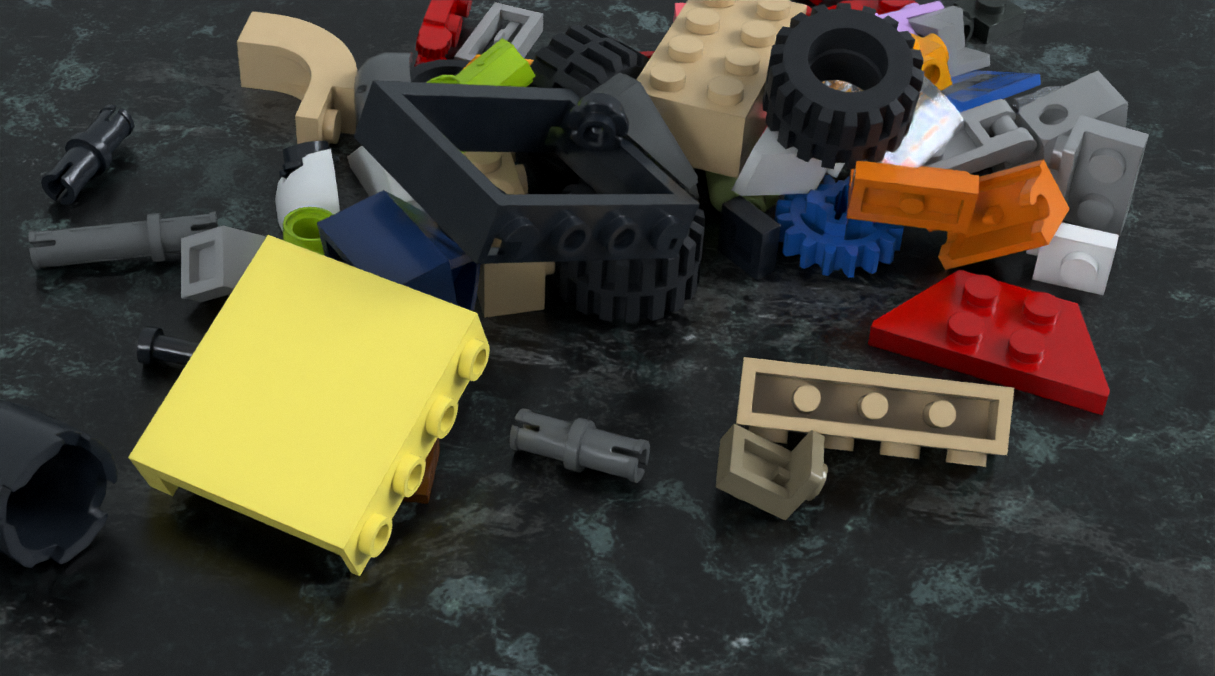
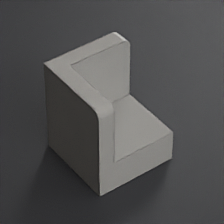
[908,6,990,77]
[181,226,266,302]

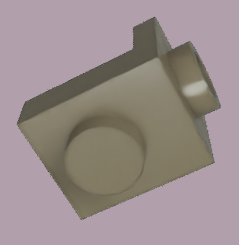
[716,424,828,520]

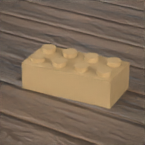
[636,0,807,178]

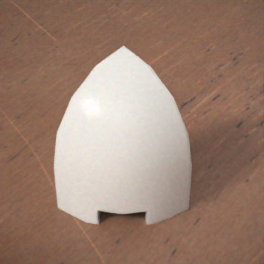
[275,149,340,232]

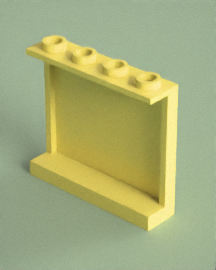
[128,235,490,576]

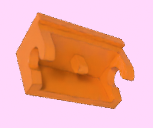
[927,159,1070,270]

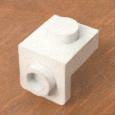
[1026,223,1119,295]

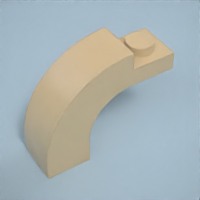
[237,11,358,145]

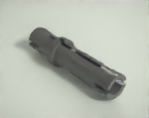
[29,212,218,270]

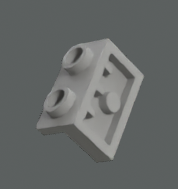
[1049,115,1149,237]

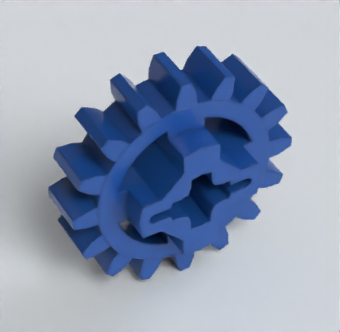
[775,175,904,278]

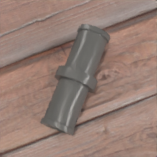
[510,408,650,483]

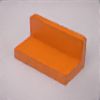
[847,159,979,234]

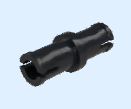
[41,104,135,205]

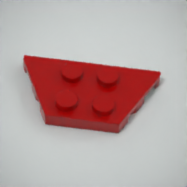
[868,270,1110,415]

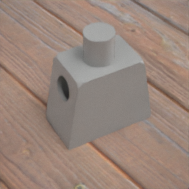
[991,71,1128,181]

